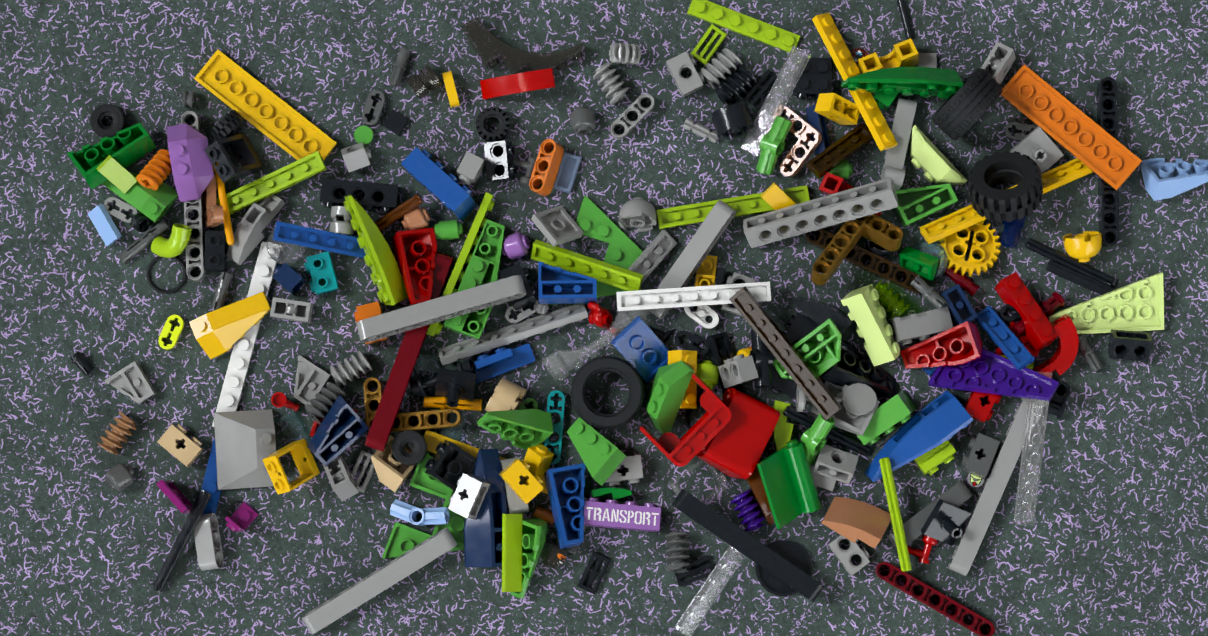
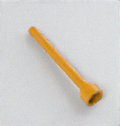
[212,162,235,245]

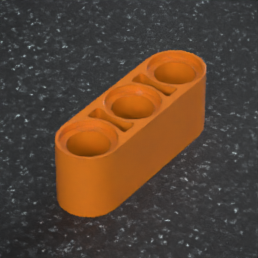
[529,139,564,196]

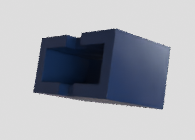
[272,263,306,296]

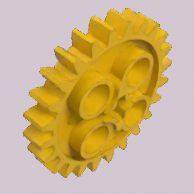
[938,220,1001,277]

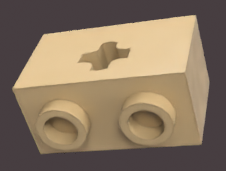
[157,424,204,467]

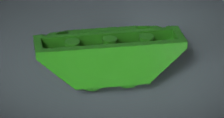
[773,318,842,379]
[646,361,694,434]

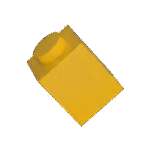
[524,445,554,476]

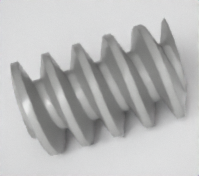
[700,48,743,89]
[592,62,629,105]
[330,351,373,387]

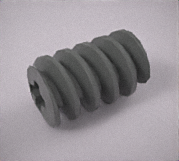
[305,382,347,425]
[665,531,690,573]

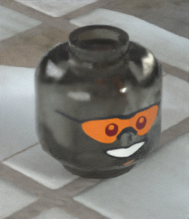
[540,539,568,569]

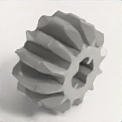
[609,43,641,65]

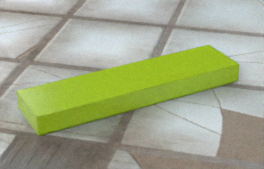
[502,514,523,592]

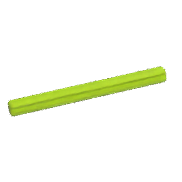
[879,457,912,572]

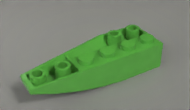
[444,219,505,339]

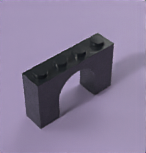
[771,312,819,401]

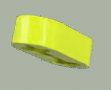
[158,315,184,350]

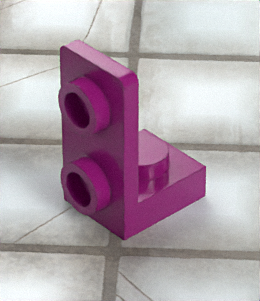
[225,502,259,532]

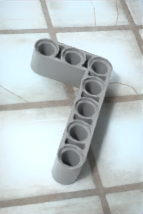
[880,97,917,191]

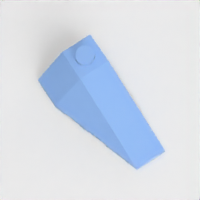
[1140,158,1208,201]

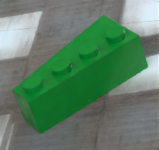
[67,123,156,189]

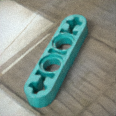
[544,390,565,465]

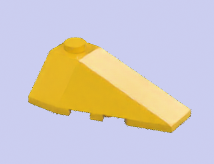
[189,292,271,360]

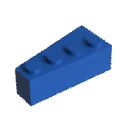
[401,147,478,222]
[544,463,585,549]

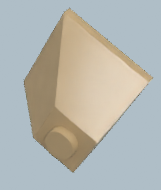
[371,435,417,492]

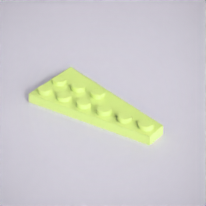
[1048,272,1164,334]

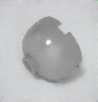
[618,197,657,232]

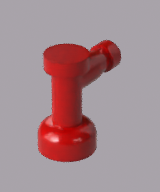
[271,392,300,412]
[908,535,938,564]

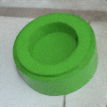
[354,126,374,145]

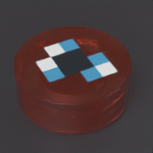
[850,48,868,68]

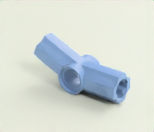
[390,499,449,526]

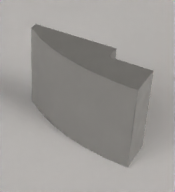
[810,381,880,436]

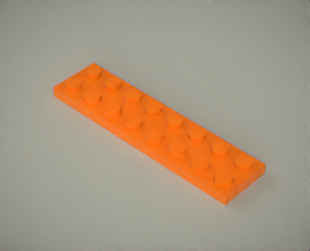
[1001,64,1142,191]

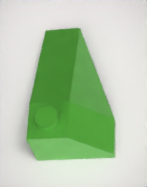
[102,171,178,224]
[477,409,553,450]
[510,518,548,599]

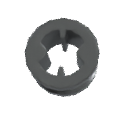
[183,91,195,108]

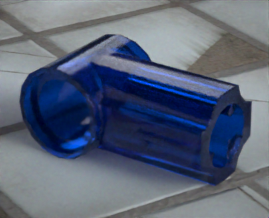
[1000,215,1026,248]

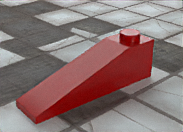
[391,228,437,305]
[900,321,982,369]

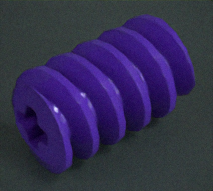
[730,489,767,532]

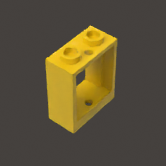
[262,438,320,495]

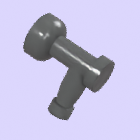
[513,158,536,187]

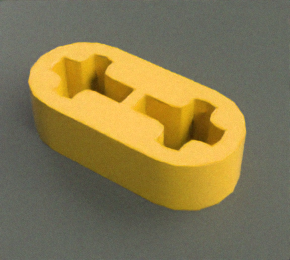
[442,71,460,108]

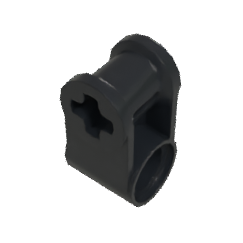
[1041,381,1070,419]

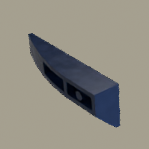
[463,448,507,567]

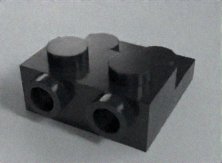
[792,57,832,99]
[425,440,477,492]

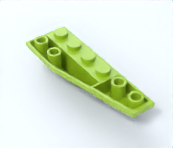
[343,195,408,305]

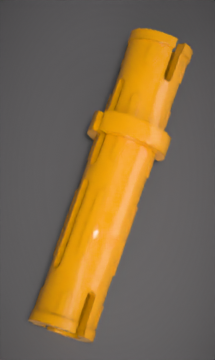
[423,396,482,411]

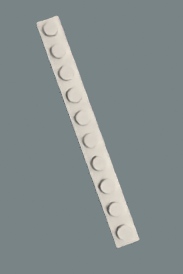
[212,241,281,427]

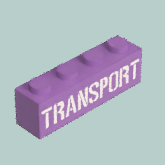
[583,498,661,532]

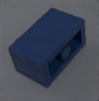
[940,284,978,325]

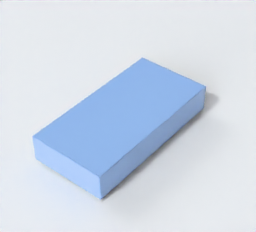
[88,204,121,246]

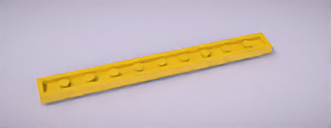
[919,158,1093,244]

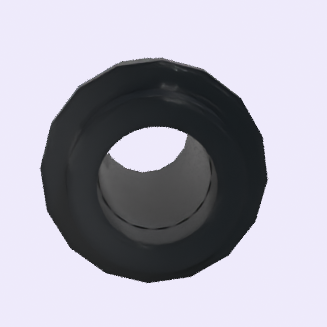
[70,351,94,376]

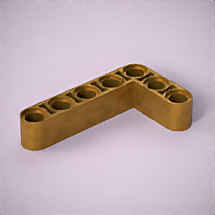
[811,214,903,285]
[364,377,463,433]

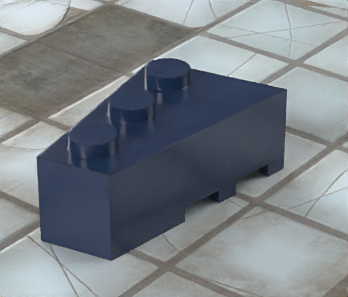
[307,395,369,467]

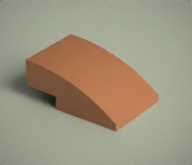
[821,497,891,549]

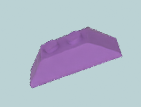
[167,124,214,202]

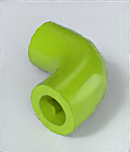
[151,224,192,258]

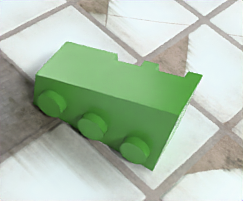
[894,183,958,228]

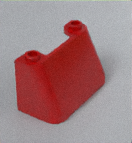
[696,388,780,479]

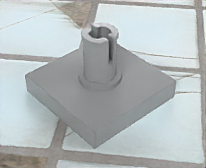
[1010,126,1064,174]
[531,206,584,247]

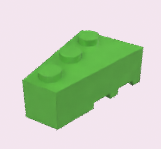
[856,390,916,445]
[567,417,626,486]

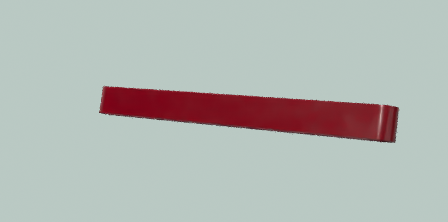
[365,252,454,452]

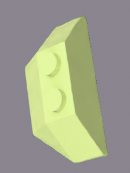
[910,125,967,185]

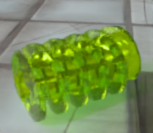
[874,278,911,319]

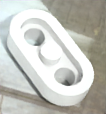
[684,305,719,329]

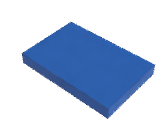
[610,316,670,383]

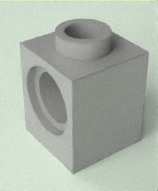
[341,142,372,172]

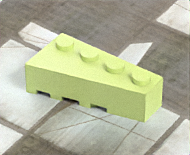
[841,284,900,366]

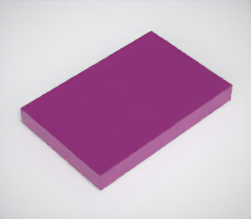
[156,480,193,514]

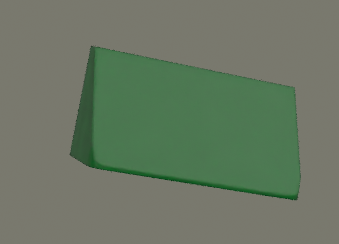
[899,247,939,281]

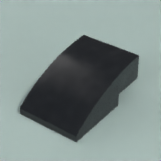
[792,297,853,334]

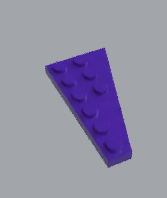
[928,348,1059,401]

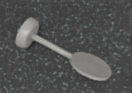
[796,383,877,416]

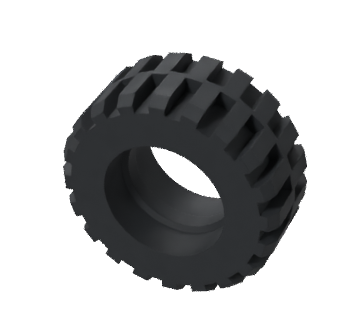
[967,151,1043,223]

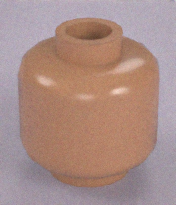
[401,205,431,230]

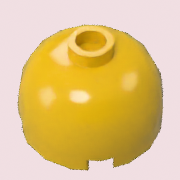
[1063,231,1102,262]

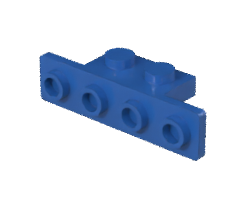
[473,343,535,384]

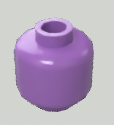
[502,232,531,260]

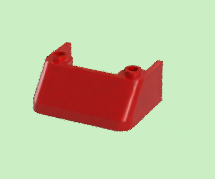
[639,373,732,467]

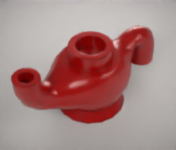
[588,301,619,335]

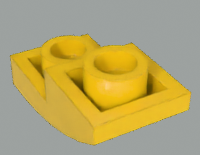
[695,255,718,287]

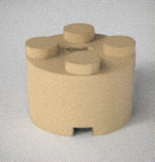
[485,378,527,412]

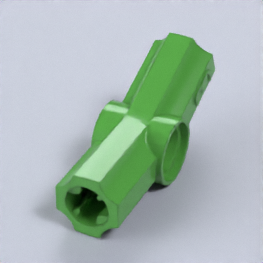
[756,116,793,175]
[800,414,835,466]

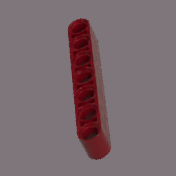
[874,562,995,636]

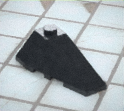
[820,339,896,397]

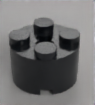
[711,102,755,140]

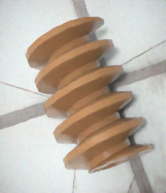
[97,411,137,455]

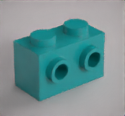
[304,251,340,296]

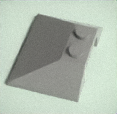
[214,409,276,490]

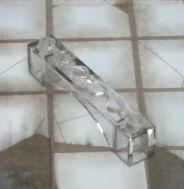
[541,310,649,381]

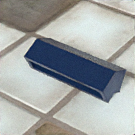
[805,105,831,156]

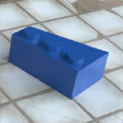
[538,261,597,304]

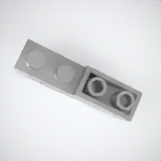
[226,195,285,265]

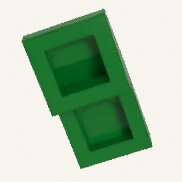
[591,488,632,500]

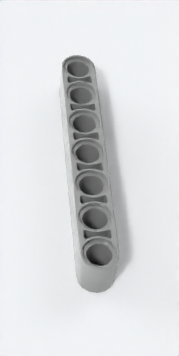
[646,200,736,320]

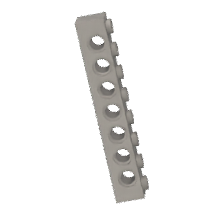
[743,178,898,248]

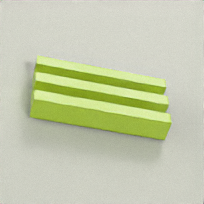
[690,24,727,66]

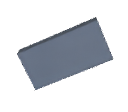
[553,152,582,194]

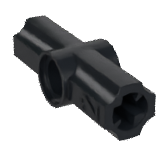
[749,329,774,388]

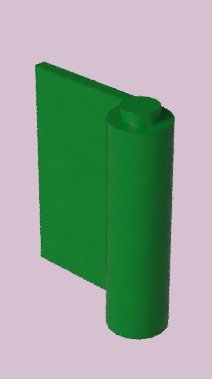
[757,439,822,529]

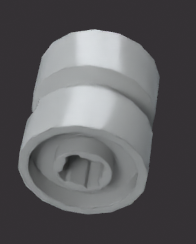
[329,206,354,236]

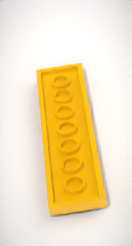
[194,49,337,161]

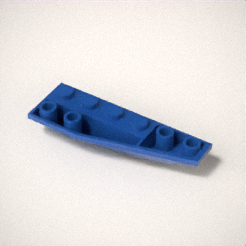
[864,390,973,483]

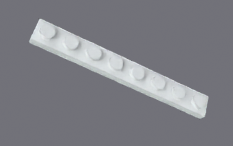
[616,282,771,311]

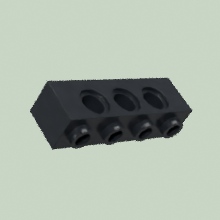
[320,178,399,213]

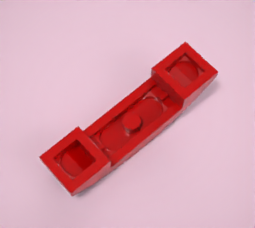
[480,68,556,100]

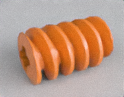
[136,149,172,191]

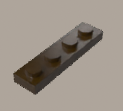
[806,123,874,179]

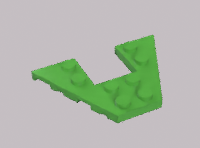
[550,196,643,305]
[382,452,465,559]

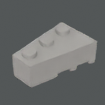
[890,307,953,346]

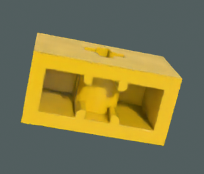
[814,93,860,125]
[499,459,544,504]

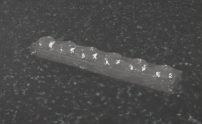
[741,46,811,157]

